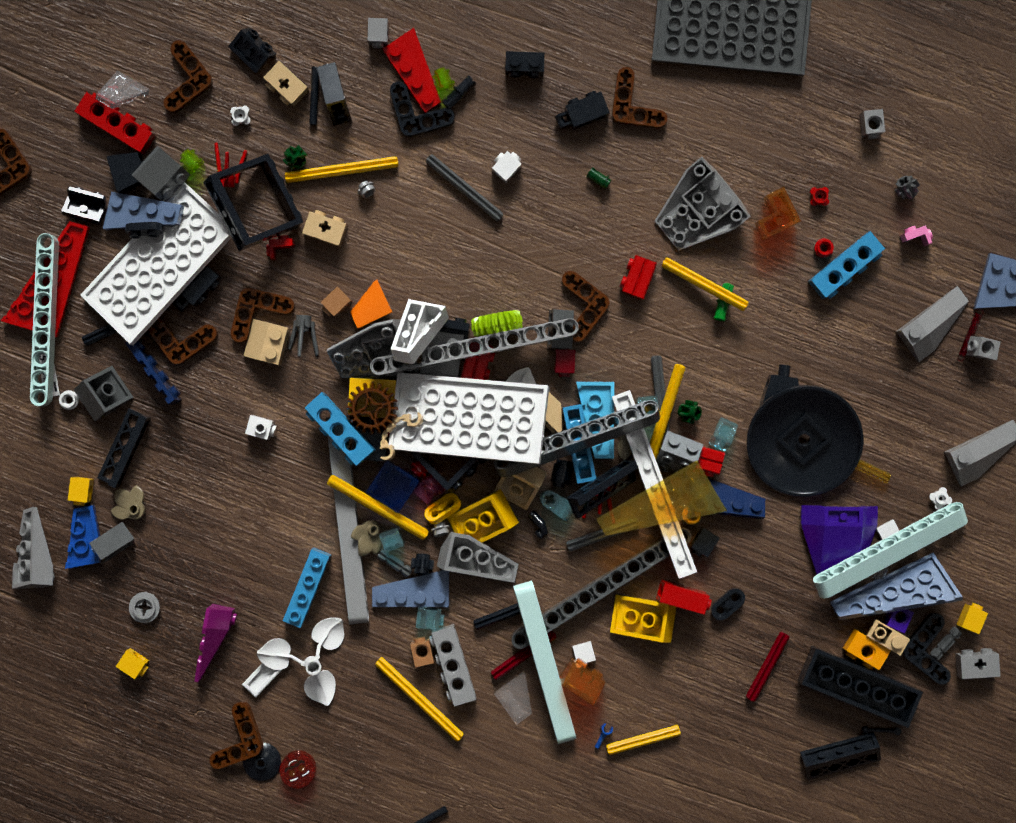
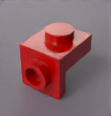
[266,235,295,260]

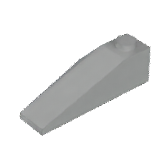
[896,286,969,362]
[944,420,1016,486]
[12,507,54,589]
[437,532,519,583]

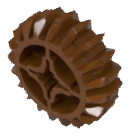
[346,382,399,435]

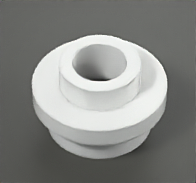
[59,390,79,410]

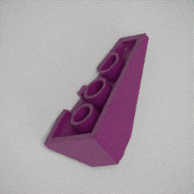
[194,604,237,682]

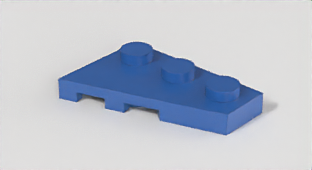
[65,505,100,569]

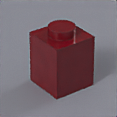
[555,349,576,377]

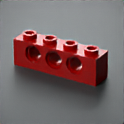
[74,92,156,155]

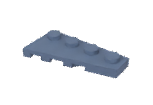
[103,192,184,230]
[372,570,449,607]

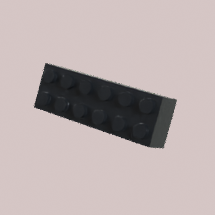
[797,646,923,728]

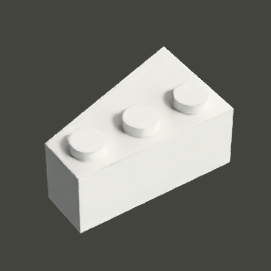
[391,299,449,364]

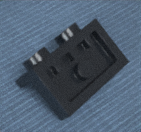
[228,28,276,73]

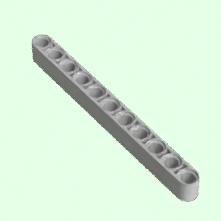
[370,318,579,376]
[326,415,369,625]

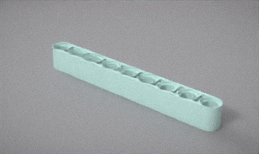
[30,233,59,406]
[813,502,968,599]
[513,580,577,744]

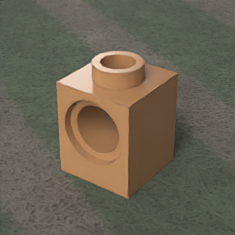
[321,287,352,317]
[410,636,435,667]

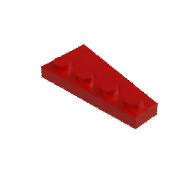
[382,28,441,113]

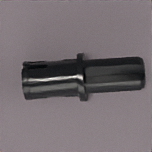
[442,75,476,109]

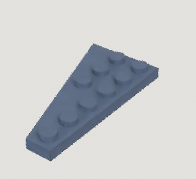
[973,253,1016,309]
[830,553,963,620]

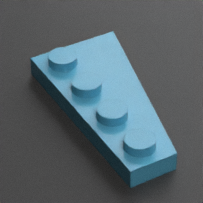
[576,382,614,459]

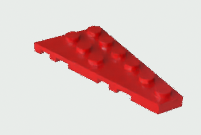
[1,221,90,337]

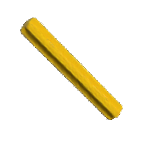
[606,725,681,755]

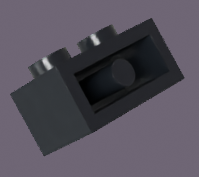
[505,51,545,78]

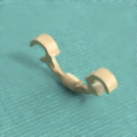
[380,412,423,461]

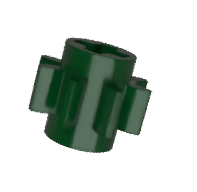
[283,145,308,170]
[678,400,702,424]

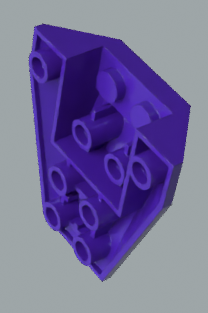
[801,505,878,575]

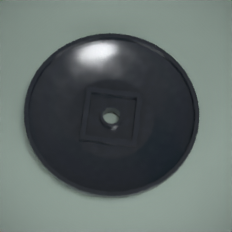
[746,385,864,497]

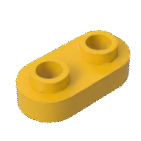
[425,493,461,524]

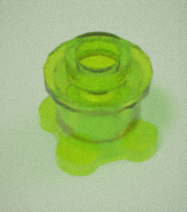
[432,67,455,92]
[180,149,205,174]

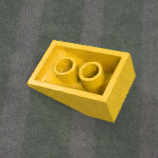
[447,489,519,543]
[610,595,676,643]

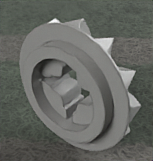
[129,592,160,623]

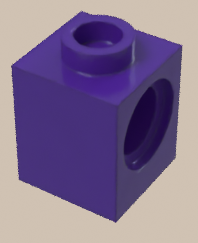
[883,609,914,633]

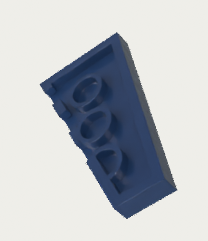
[126,340,181,404]
[688,473,765,519]

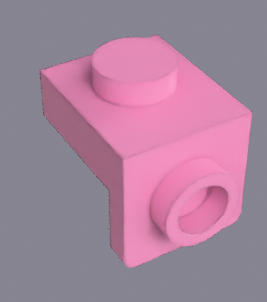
[900,225,933,246]

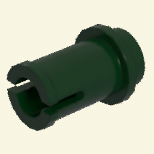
[586,167,612,190]

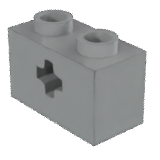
[955,648,1000,679]

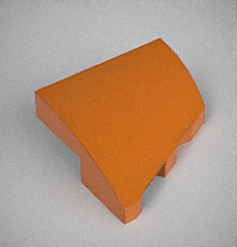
[350,280,393,329]

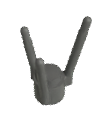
[288,315,319,357]

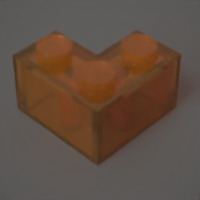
[755,187,801,240]

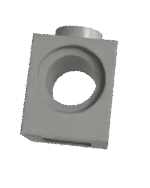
[368,18,389,49]
[860,109,885,139]
[966,336,1001,360]

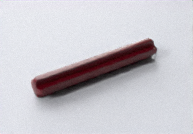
[491,630,557,680]
[746,632,790,702]

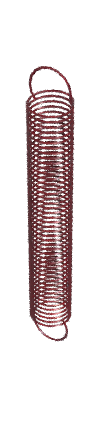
[958,308,983,361]

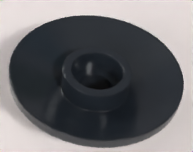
[243,742,281,781]

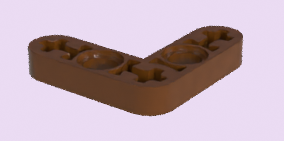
[164,40,213,113]
[612,67,668,129]
[0,128,32,195]
[562,271,610,342]
[231,288,295,343]
[148,317,218,364]
[209,701,264,769]

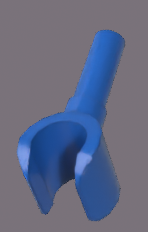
[595,723,613,749]

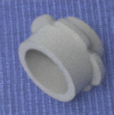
[357,181,375,198]
[431,522,450,537]

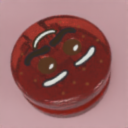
[279,750,316,788]

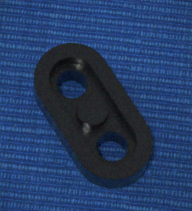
[125,222,163,239]
[711,588,745,620]

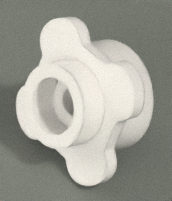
[230,106,251,126]
[929,487,952,510]

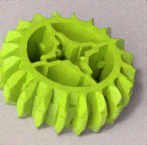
[471,310,523,337]

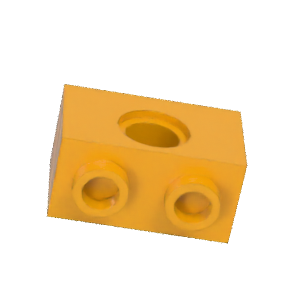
[843,629,891,670]

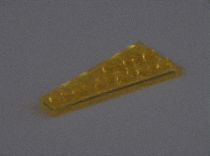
[596,460,727,536]

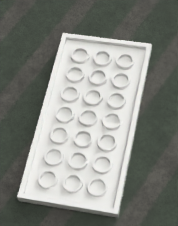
[81,182,232,345]
[388,373,549,464]

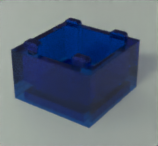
[366,460,420,513]

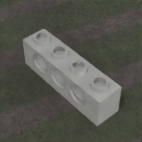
[429,624,476,707]

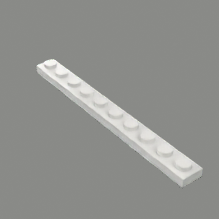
[612,390,697,579]

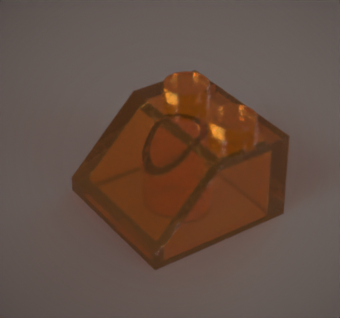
[560,657,605,706]

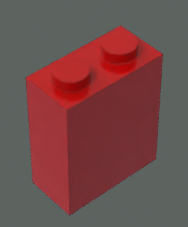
[656,579,712,615]

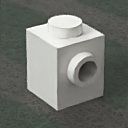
[492,151,522,183]
[245,415,277,440]

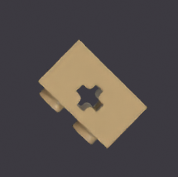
[263,61,309,107]
[302,210,348,247]

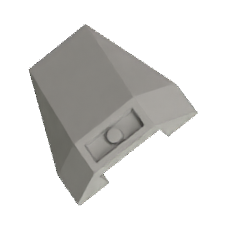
[655,157,751,250]
[327,319,419,379]

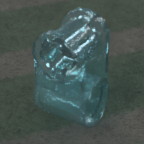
[540,490,573,522]

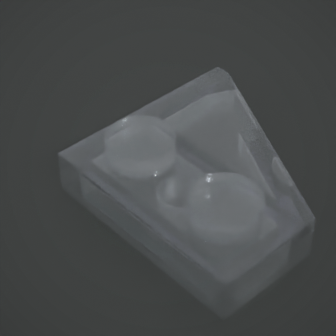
[96,70,149,109]
[494,671,532,725]

